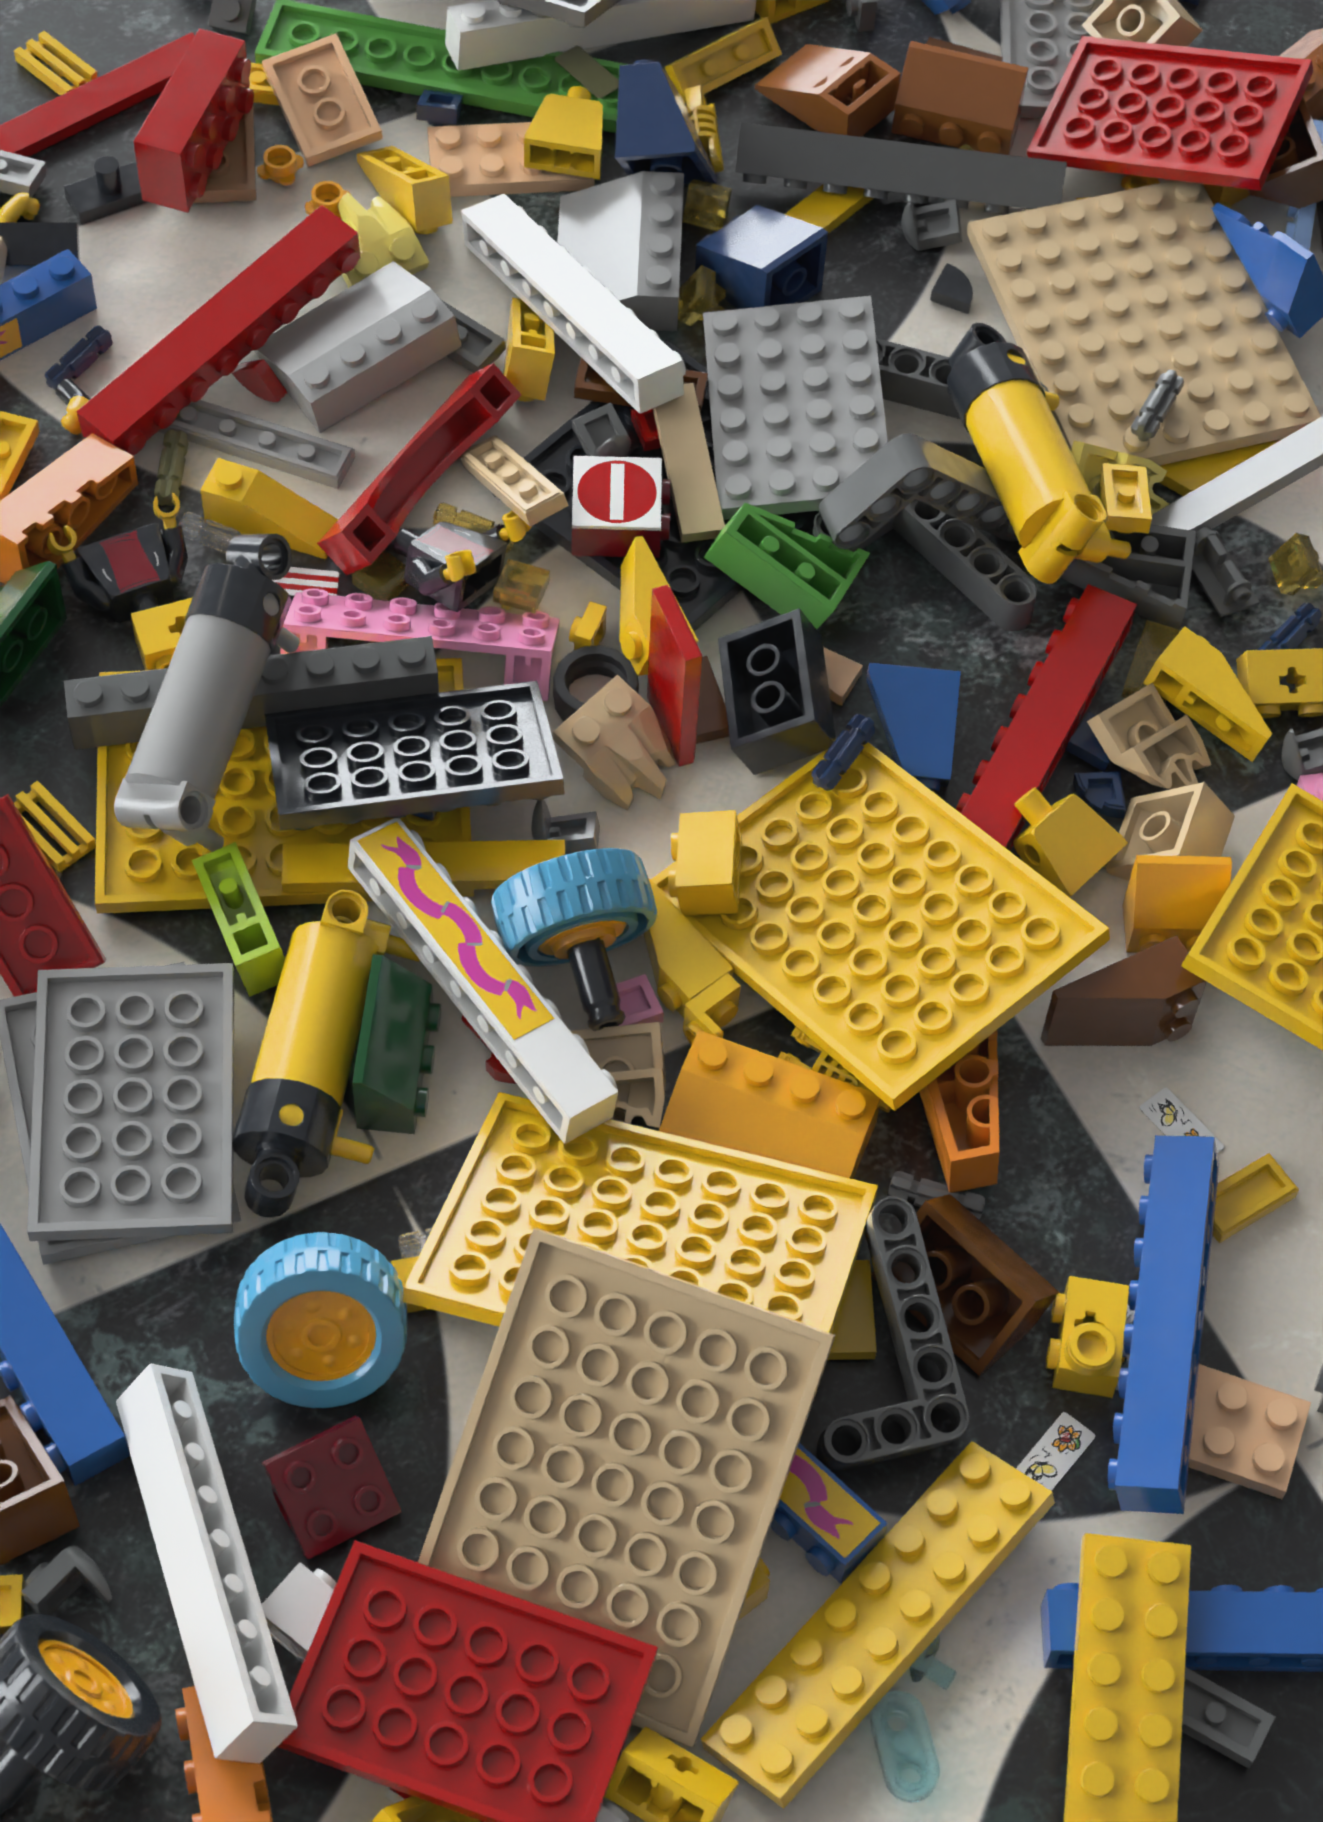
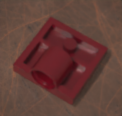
[262,1416,402,1559]

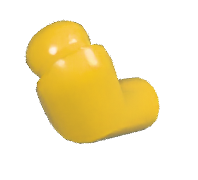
[0,192,40,223]

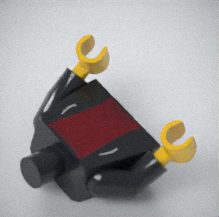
[47,493,188,623]
[393,511,532,612]

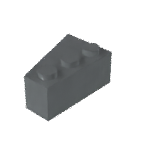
[1060,524,1196,633]

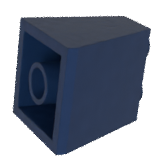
[615,59,717,188]
[695,205,828,309]

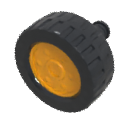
[0,1614,161,1822]

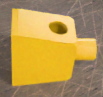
[524,86,603,180]
[1013,787,1128,897]

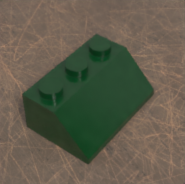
[0,561,67,708]
[352,954,441,1134]

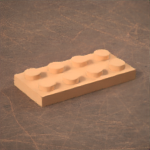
[427,122,595,197]

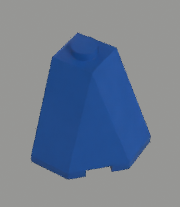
[866,663,961,793]

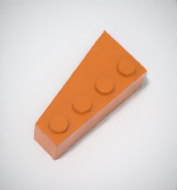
[0,433,138,585]
[919,1030,999,1193]
[175,1686,273,1822]

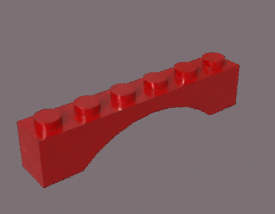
[317,363,521,576]

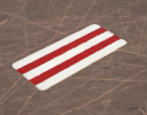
[273,567,339,596]

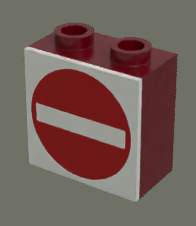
[571,456,670,558]

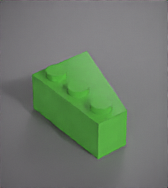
[704,503,870,629]

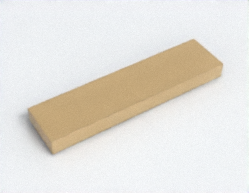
[653,383,725,543]
[460,435,569,527]

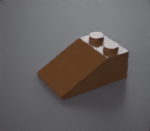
[1040,935,1207,1046]
[0,1395,80,1565]

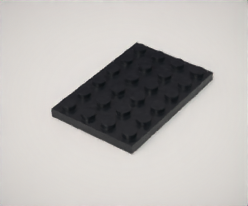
[265,681,565,831]

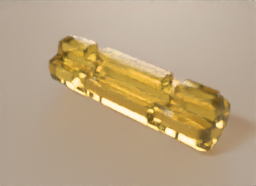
[433,502,515,553]

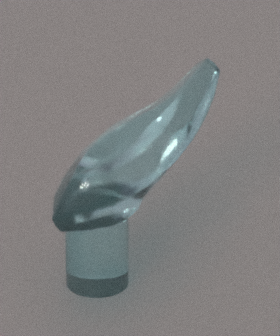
[909,1633,957,1690]

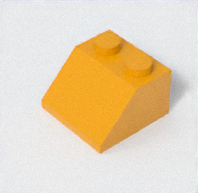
[1122,855,1232,953]

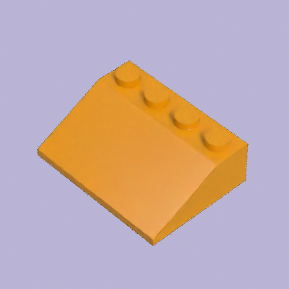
[659,1030,881,1179]

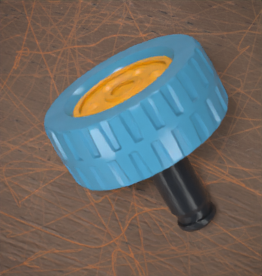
[491,848,657,1031]
[234,1231,408,1408]

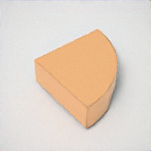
[823,647,863,706]

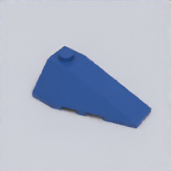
[1212,203,1323,339]

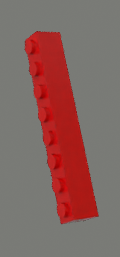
[76,205,361,455]
[956,584,1137,852]

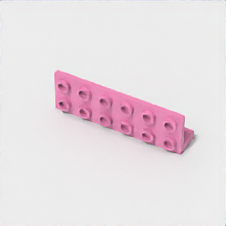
[280,589,560,701]

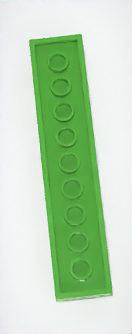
[255,0,629,133]

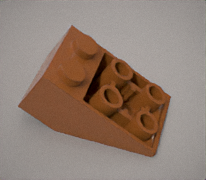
[755,44,901,137]

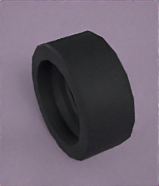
[553,645,639,722]

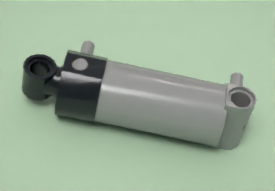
[114,533,300,852]

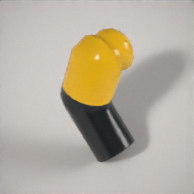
[55,379,91,435]

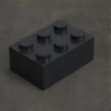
[718,608,836,775]

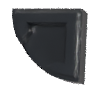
[930,263,973,314]

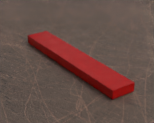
[0,32,195,157]

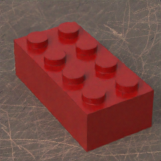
[133,28,254,213]

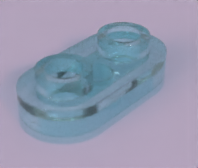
[870,1691,940,1803]

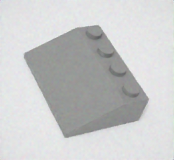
[557,171,684,331]
[254,261,462,433]

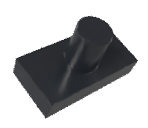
[64,156,146,225]

